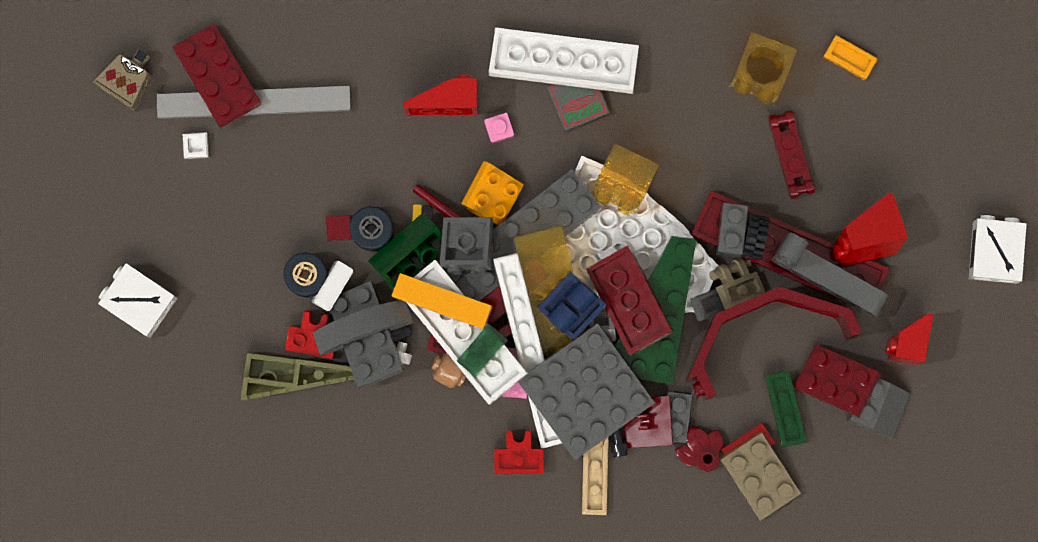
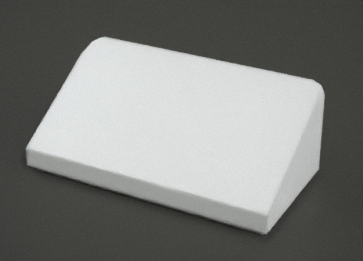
[311,261,353,311]

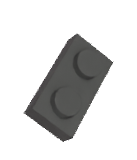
[667,392,692,444]

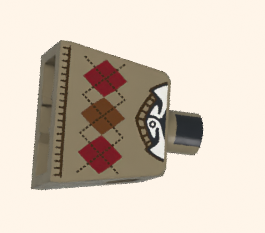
[93,49,151,111]

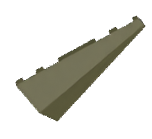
[240,353,354,400]

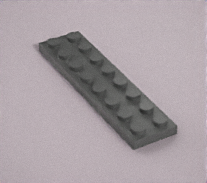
[443,170,602,302]

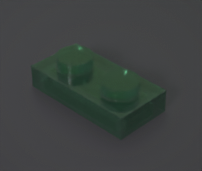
[457,324,508,378]

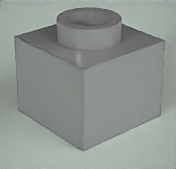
[589,311,617,342]

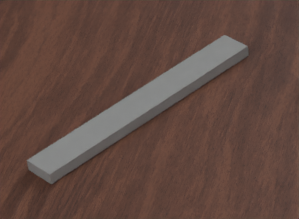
[157,86,351,119]

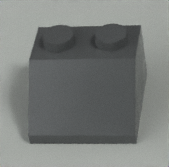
[847,379,910,439]

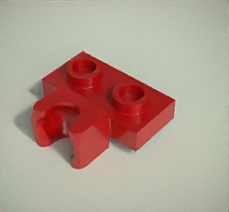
[285,310,335,359]
[494,430,544,474]

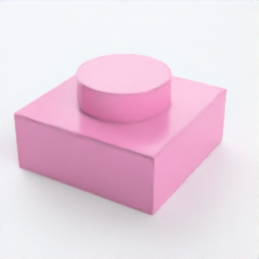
[484,113,514,144]

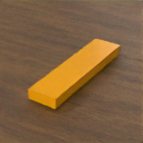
[392,273,492,330]

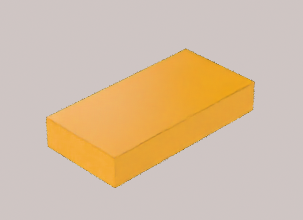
[823,35,878,80]

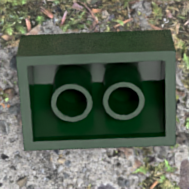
[368,213,443,290]

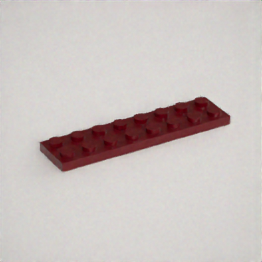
[691,191,890,306]

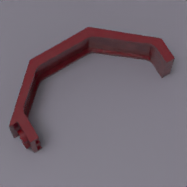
[685,287,861,401]

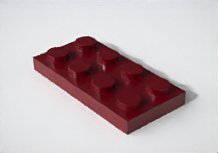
[172,24,262,128]
[586,245,674,356]

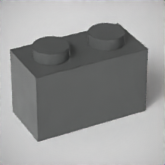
[716,203,748,258]

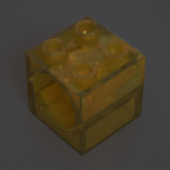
[730,32,798,104]
[592,143,659,216]

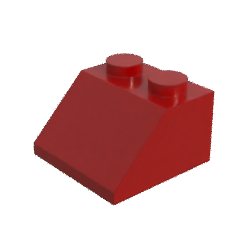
[885,313,934,366]

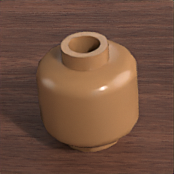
[431,353,466,389]

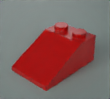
[403,74,478,116]

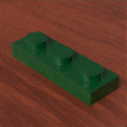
[764,371,807,448]

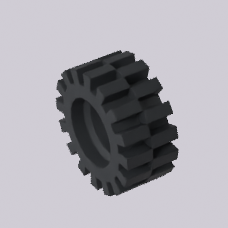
[742,213,770,260]

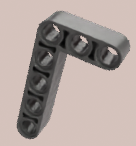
[772,233,889,318]

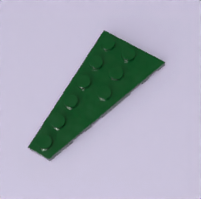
[614,235,696,384]

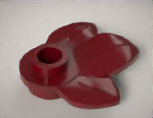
[675,426,723,472]

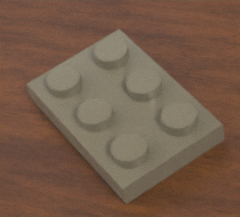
[719,432,801,521]

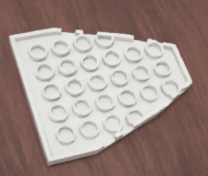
[530,156,718,313]

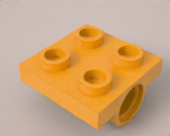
[461,161,524,226]

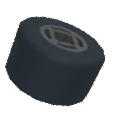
[349,206,394,252]

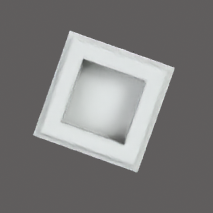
[183,132,209,159]

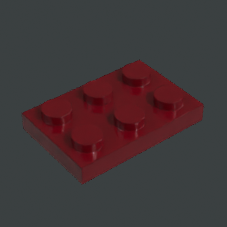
[794,344,881,418]

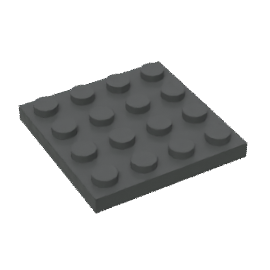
[518,323,655,460]

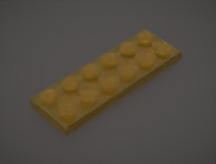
[514,225,587,360]

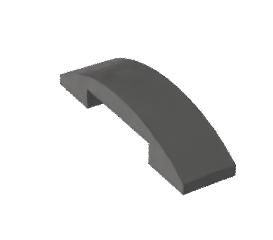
[313,300,413,356]

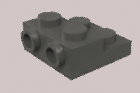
[440,217,494,275]

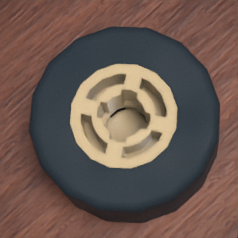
[283,252,328,298]

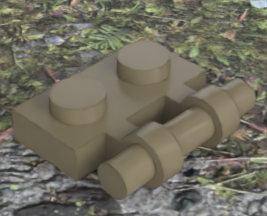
[709,258,766,310]

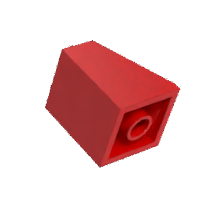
[833,192,908,267]

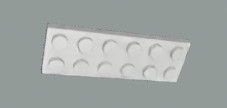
[489,28,639,94]
[407,260,528,405]

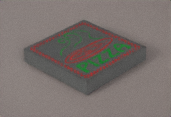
[547,84,610,132]

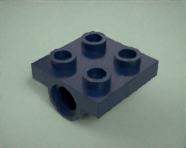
[537,271,607,340]

